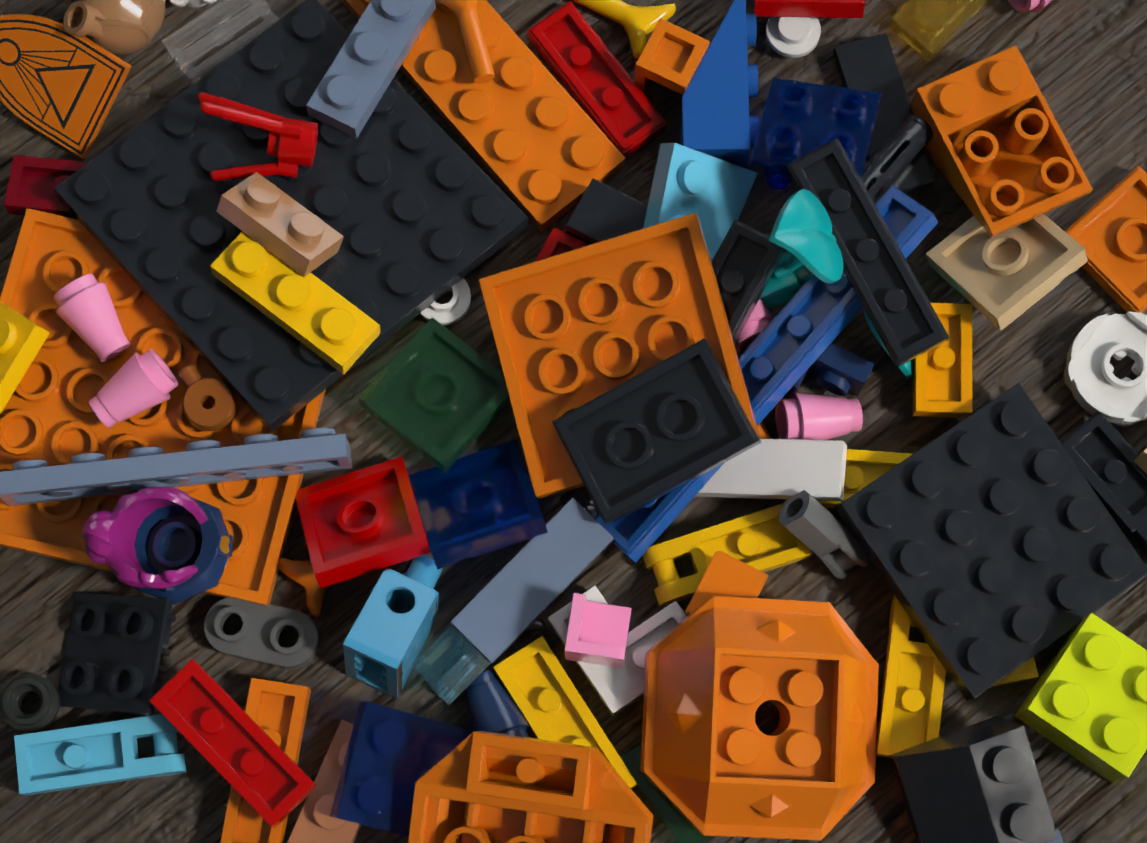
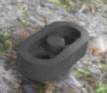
[204,598,320,669]

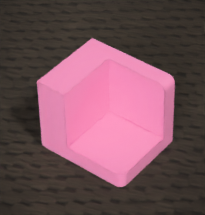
[565,593,632,668]

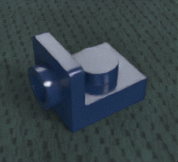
[785,343,874,397]

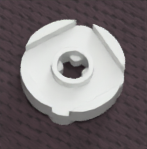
[1064,312,1147,427]

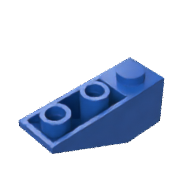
[680,0,760,168]

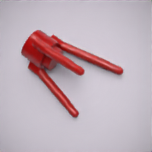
[197,92,318,181]

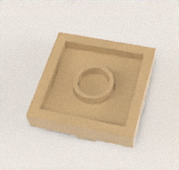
[926,214,1088,331]

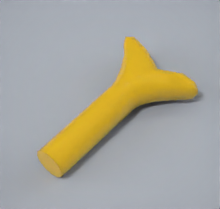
[573,0,676,59]

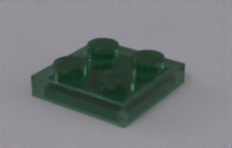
[358,317,510,473]

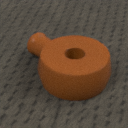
[178,365,237,431]

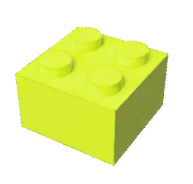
[1015,613,1147,783]

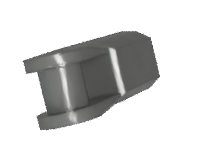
[779,490,872,579]

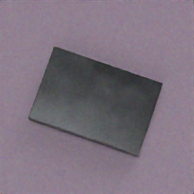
[552,338,762,525]

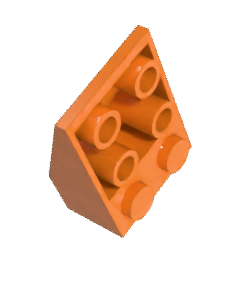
[910,45,1093,238]

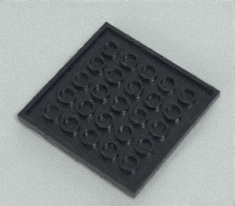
[54,0,528,433]

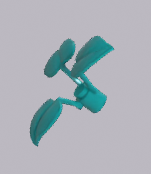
[760,148,913,381]

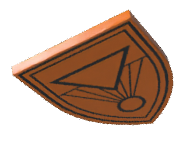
[0,14,132,159]

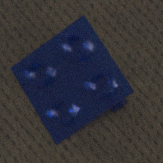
[750,78,882,189]

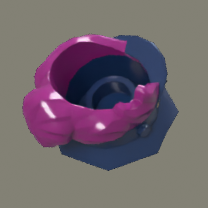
[81,487,233,604]

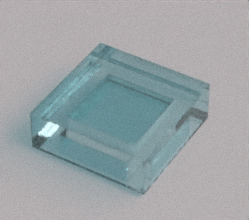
[413,624,491,705]

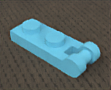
[14,714,186,796]

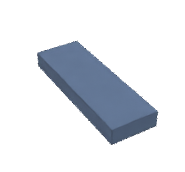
[451,498,614,663]

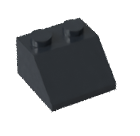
[890,716,1058,843]

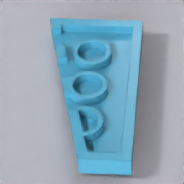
[643,143,758,262]

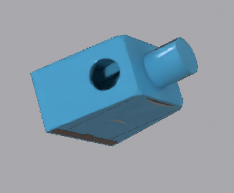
[343,555,443,699]

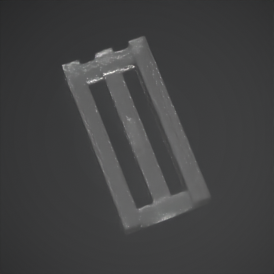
[162,0,280,85]

